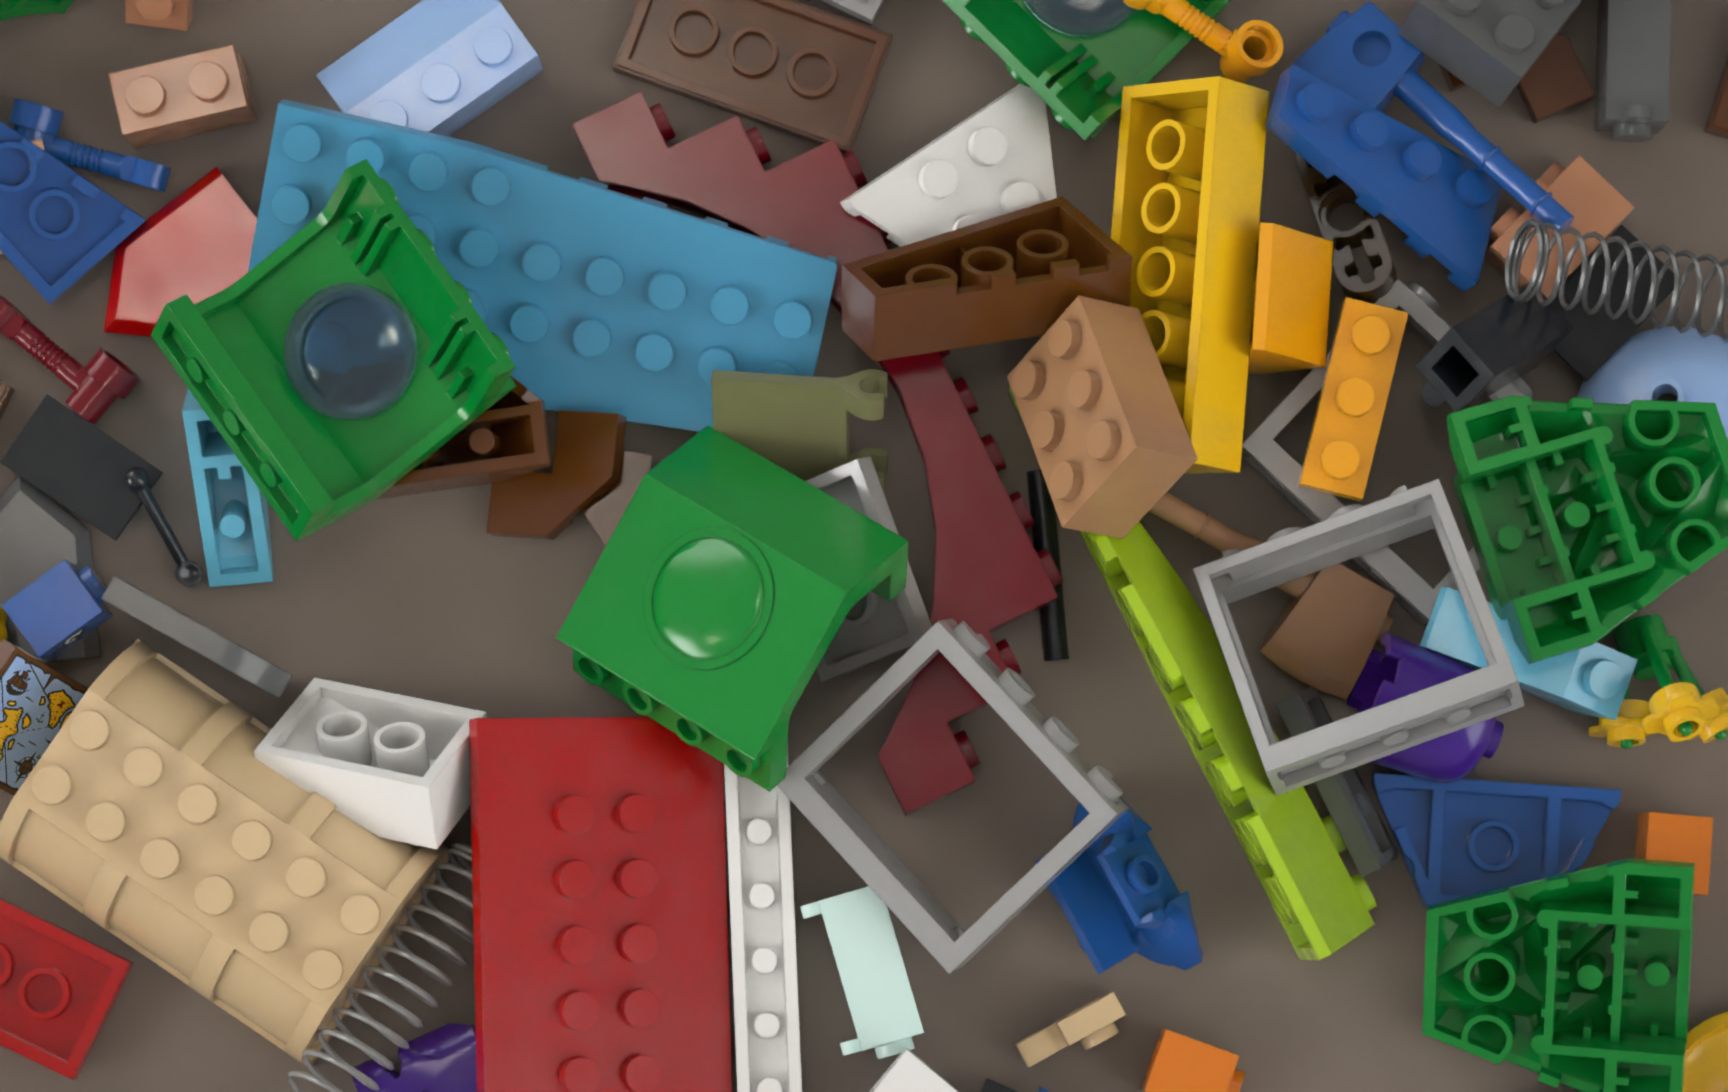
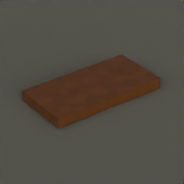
[613,0,893,153]

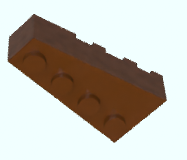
[842,196,1132,362]

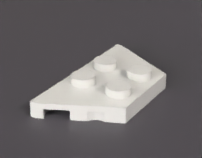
[840,84,1057,247]

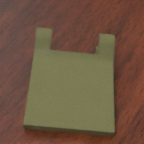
[711,369,888,492]

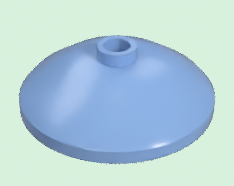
[1577,326,1728,439]

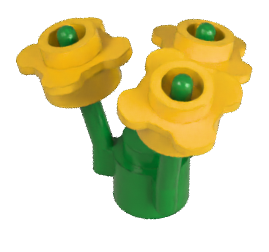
[1588,614,1728,749]

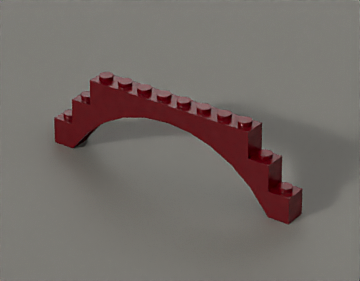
[572,91,1063,816]

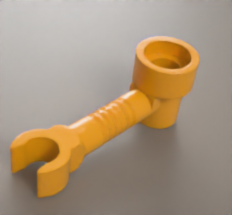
[1123,0,1284,83]

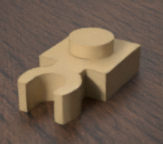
[1015,991,1126,1067]

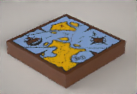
[0,639,88,796]

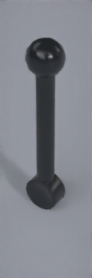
[124,467,202,587]

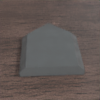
[0,476,101,663]

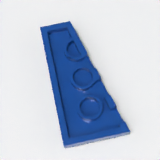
[1265,65,1502,292]
[0,121,146,304]

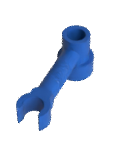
[8,98,171,192]

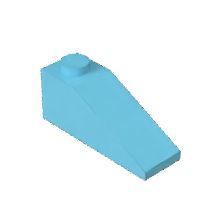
[182,389,274,587]
[1419,586,1638,720]

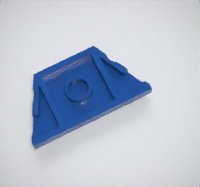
[1371,773,1621,906]

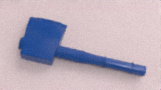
[1287,1,1574,233]

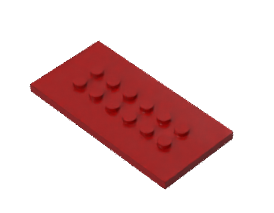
[469,717,732,1092]

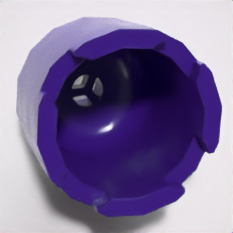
[1346,632,1504,784]

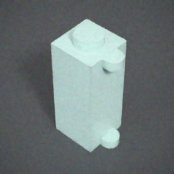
[800,886,924,1059]

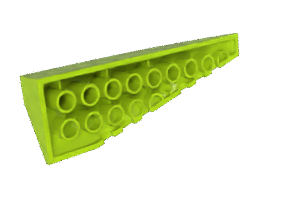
[1008,387,1377,960]

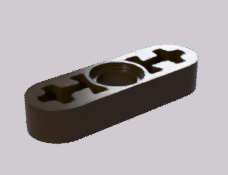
[1296,154,1397,304]

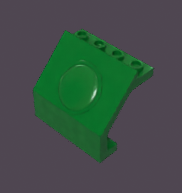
[556,425,909,792]

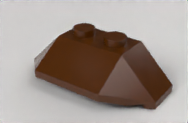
[322,359,551,499]

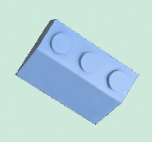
[316,0,543,137]

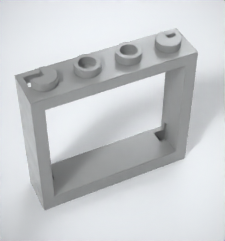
[1241,279,1534,625]
[1193,479,1525,795]
[777,618,1129,974]

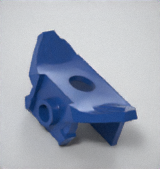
[1035,797,1203,974]

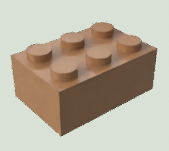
[1007,295,1198,539]

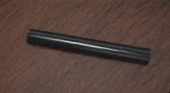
[1026,470,1069,661]

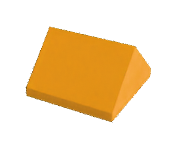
[1248,222,1333,375]

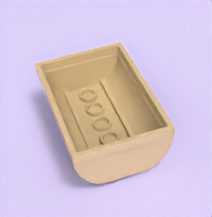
[0,638,451,1066]

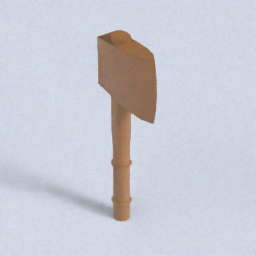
[1149,492,1395,700]

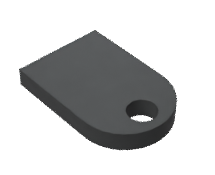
[101,576,293,698]

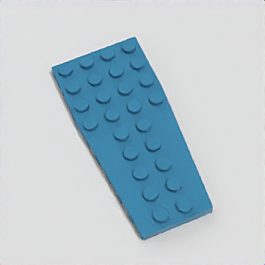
[248,99,839,432]

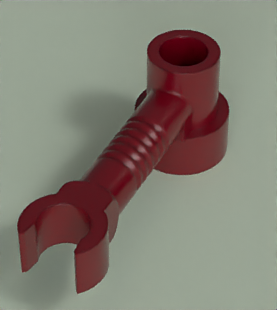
[0,295,140,425]

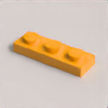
[1298,297,1408,502]

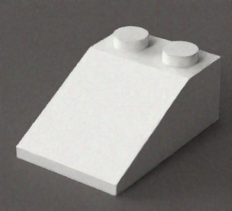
[254,677,487,849]

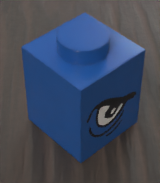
[1,559,113,661]

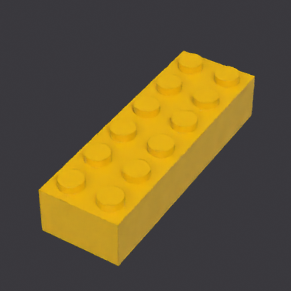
[1111,76,1269,474]

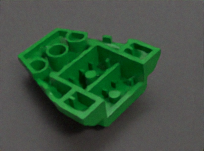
[1447,395,1728,664]
[1422,858,1695,1092]

